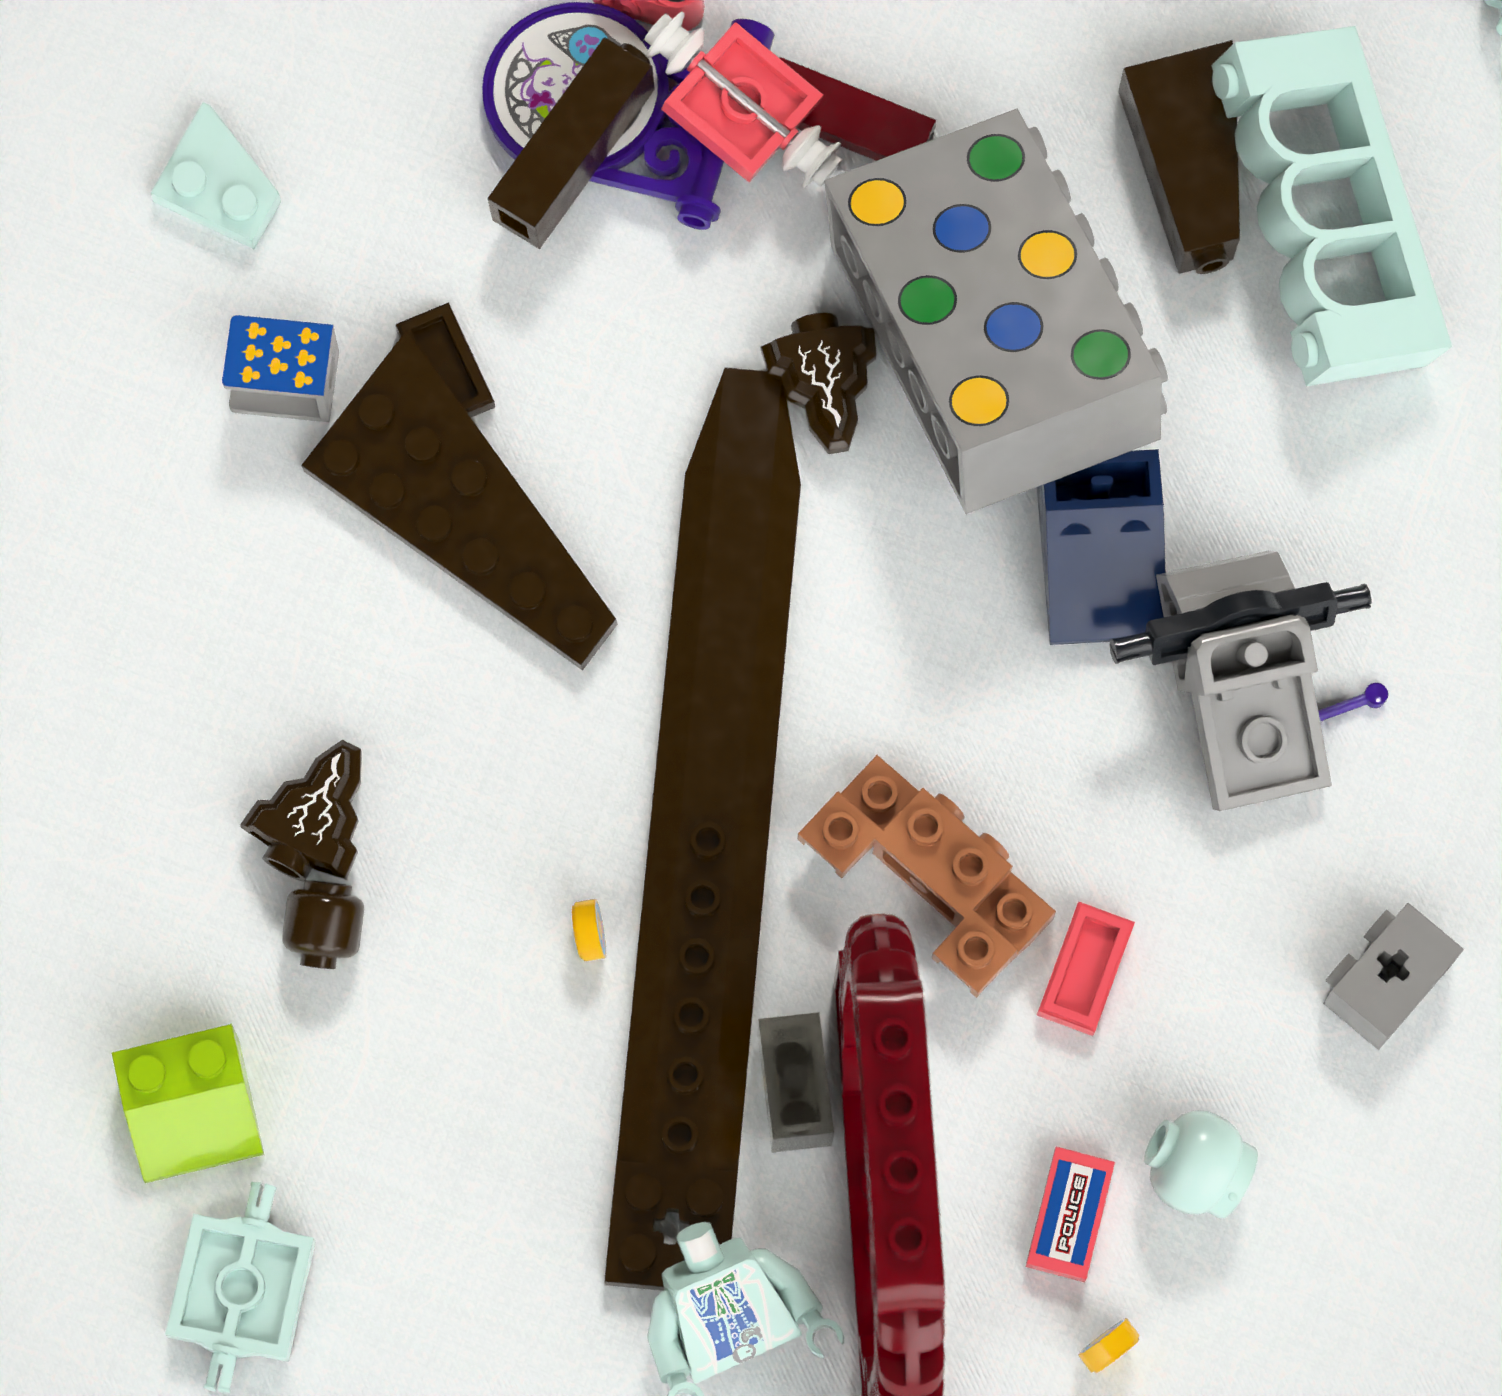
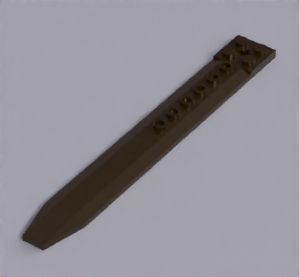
[604,368,801,1291]

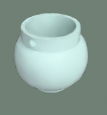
[1144,1110,1258,1218]

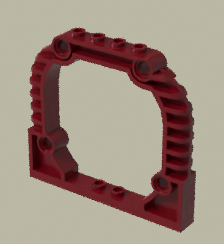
[834,913,945,1396]

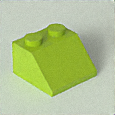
[112,1024,264,1183]

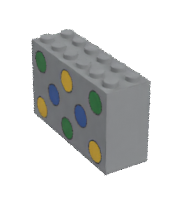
[824,108,1168,514]

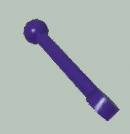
[1318,682,1388,722]

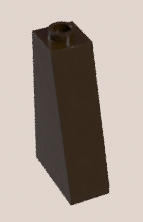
[1118,40,1240,274]

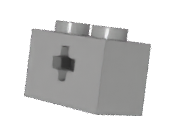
[1323,903,1464,1050]

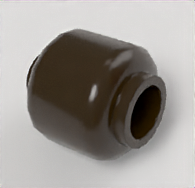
[282,880,364,969]

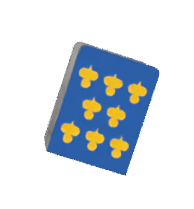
[222,315,339,422]

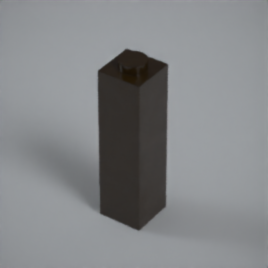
[487,37,655,249]

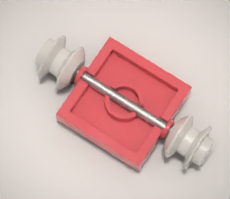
[644,12,842,188]

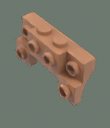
[797,755,1056,998]

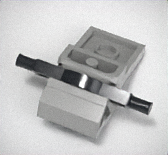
[1109,551,1372,811]

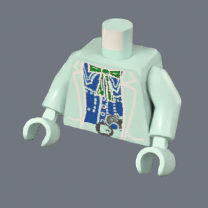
[647,1222,844,1396]

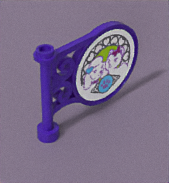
[482,2,775,230]

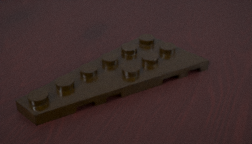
[301,330,618,671]

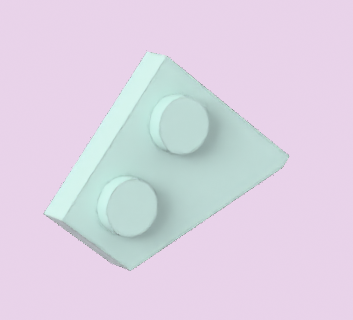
[151,102,281,249]

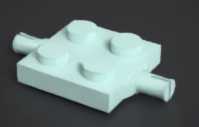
[165,1182,316,1394]

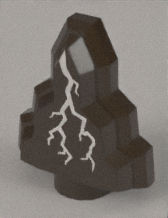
[760,312,877,454]
[240,740,362,881]

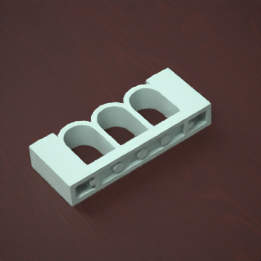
[1212,26,1452,386]

